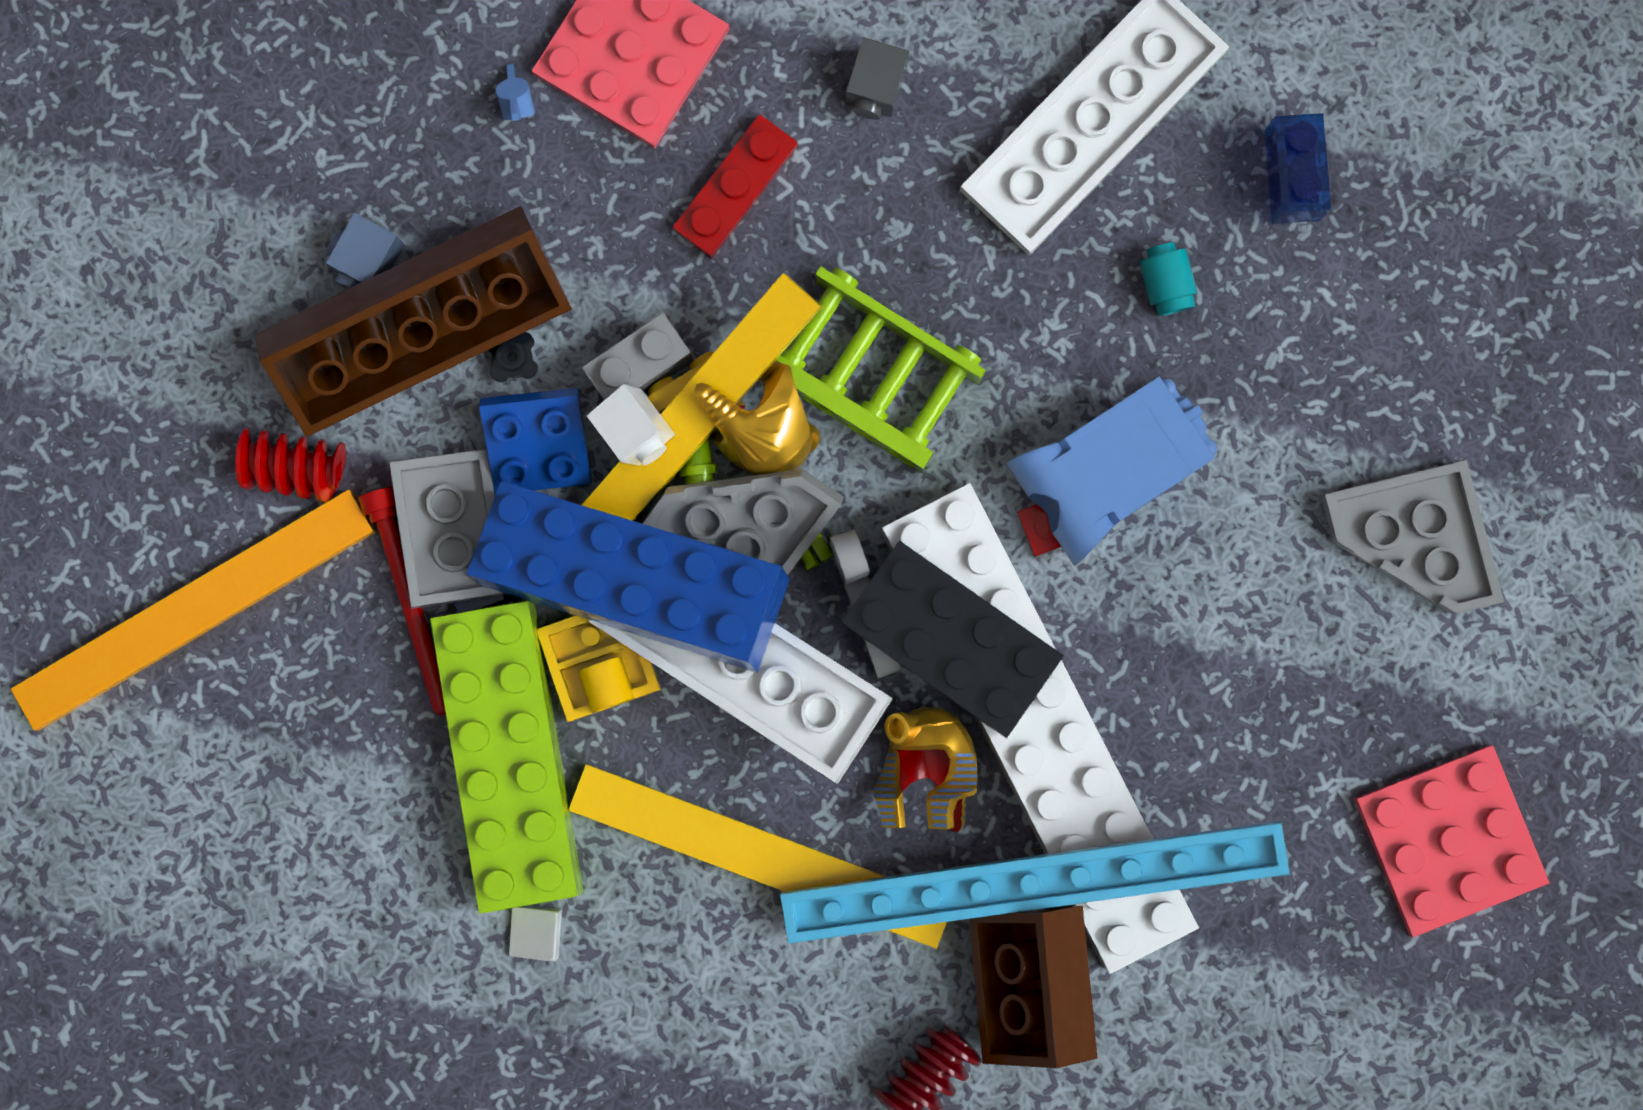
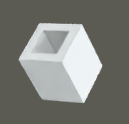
[587,384,675,466]

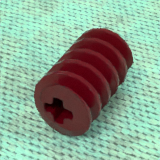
[873,1018,982,1110]

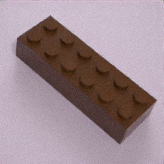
[255,206,572,437]

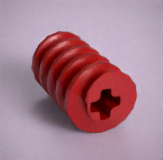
[235,427,346,502]

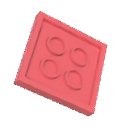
[532,0,730,149]
[1353,745,1550,937]

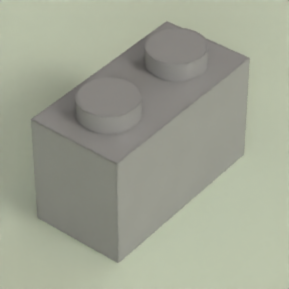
[582,313,694,400]

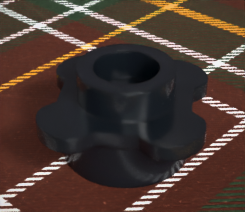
[488,332,538,383]

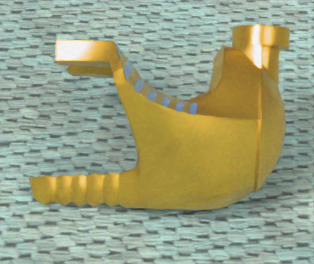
[694,360,821,475]
[872,707,977,833]

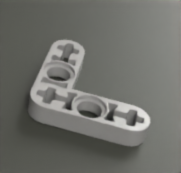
[830,529,901,679]

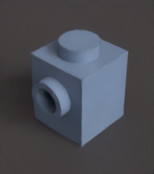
[326,213,405,289]

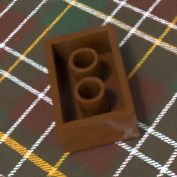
[969,906,1098,1069]

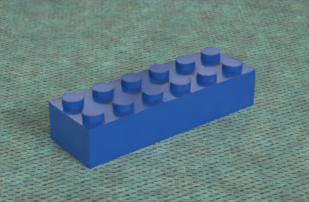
[467,481,790,673]

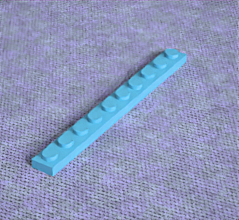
[780,821,1290,944]

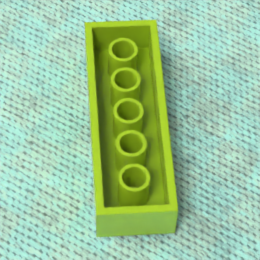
[430,601,584,914]

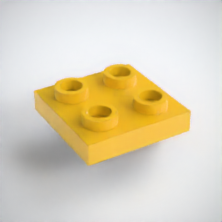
[537,616,662,722]

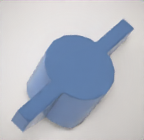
[496,64,535,121]

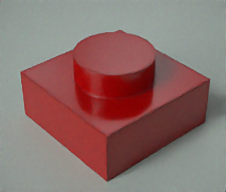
[1017,504,1061,557]

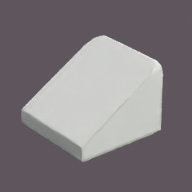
[509,907,562,961]

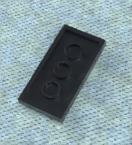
[841,540,1064,738]

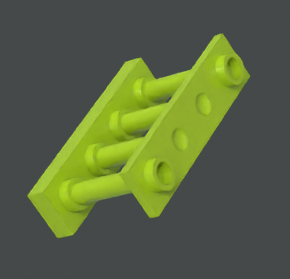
[776,266,986,474]

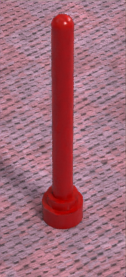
[358,487,446,716]

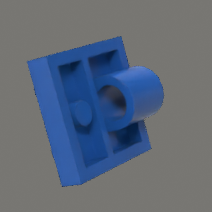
[479,388,592,495]

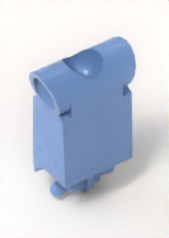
[1006,376,1217,566]

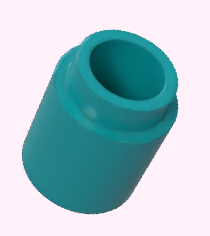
[1139,242,1198,317]

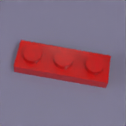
[673,114,798,259]

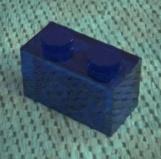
[1264,113,1331,224]

